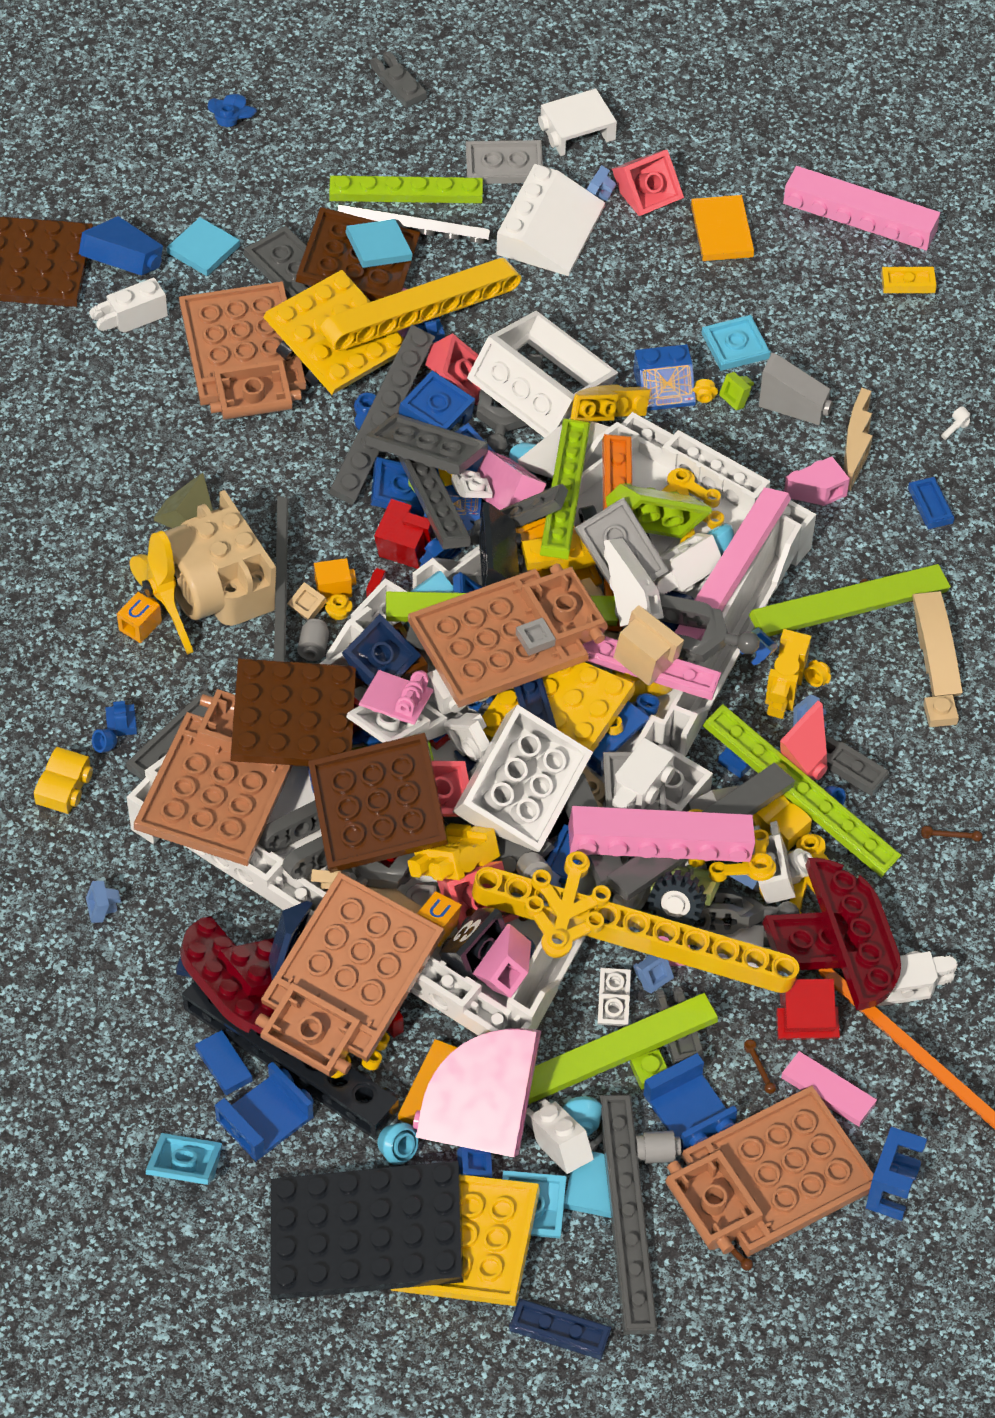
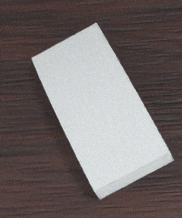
[451,470,493,498]
[598,968,631,1026]

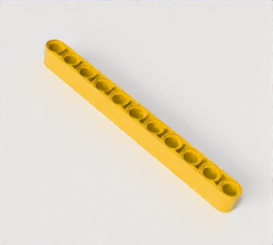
[472,867,799,993]

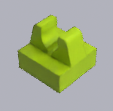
[719,372,754,411]

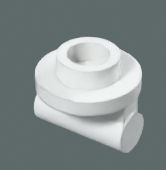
[787,848,813,884]

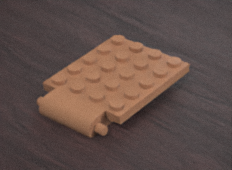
[179,281,306,420]
[408,564,608,708]
[134,689,293,866]
[255,872,445,1077]
[665,1086,874,1257]

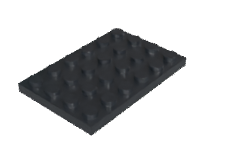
[270,1161,464,1300]

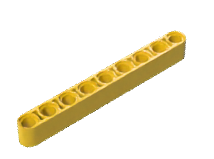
[320,258,522,351]

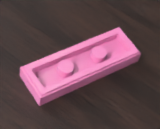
[781,1051,877,1127]

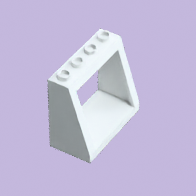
[467,311,618,438]

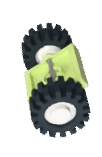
[648,860,721,926]

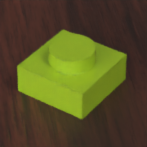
[630,1049,667,1090]

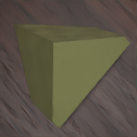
[154,472,213,528]

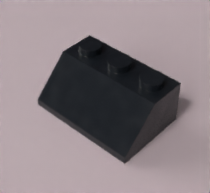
[479,502,523,588]

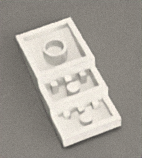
[347,697,464,743]

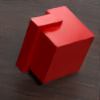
[374,499,436,569]
[776,979,840,1040]

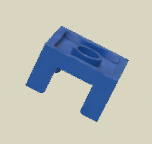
[399,370,475,430]
[865,1127,927,1221]

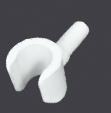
[941,406,970,440]

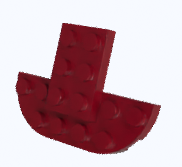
[762,858,901,1011]
[180,916,275,1034]

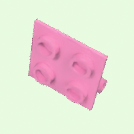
[359,670,434,725]

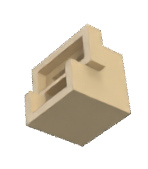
[613,605,684,686]

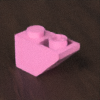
[784,456,850,506]
[473,924,531,998]

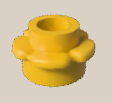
[692,379,718,403]
[325,594,353,620]
[804,660,831,687]

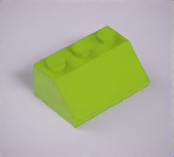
[606,483,712,539]

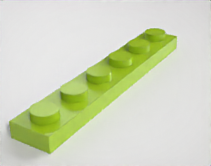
[329,176,483,203]

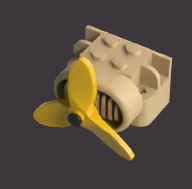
[129,490,276,655]

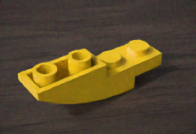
[570,384,651,422]
[521,534,596,570]

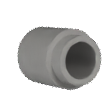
[297,619,329,661]
[516,852,553,883]
[635,1131,681,1164]

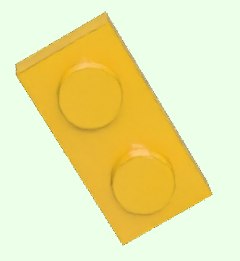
[881,267,936,293]

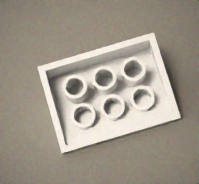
[497,164,605,276]
[453,704,593,852]

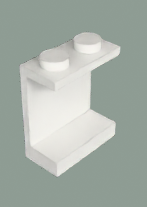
[538,89,617,156]

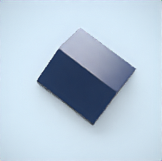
[342,614,421,686]
[269,901,313,980]

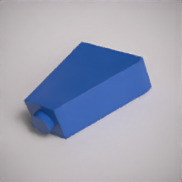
[79,216,163,276]

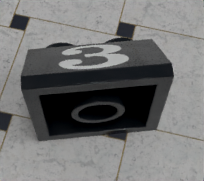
[439,908,506,982]

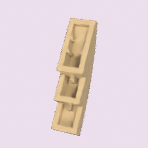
[844,388,873,491]
[912,591,963,697]

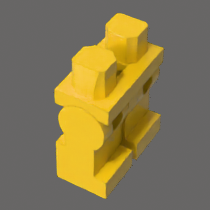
[765,629,811,719]
[408,823,500,881]

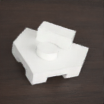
[443,713,490,767]

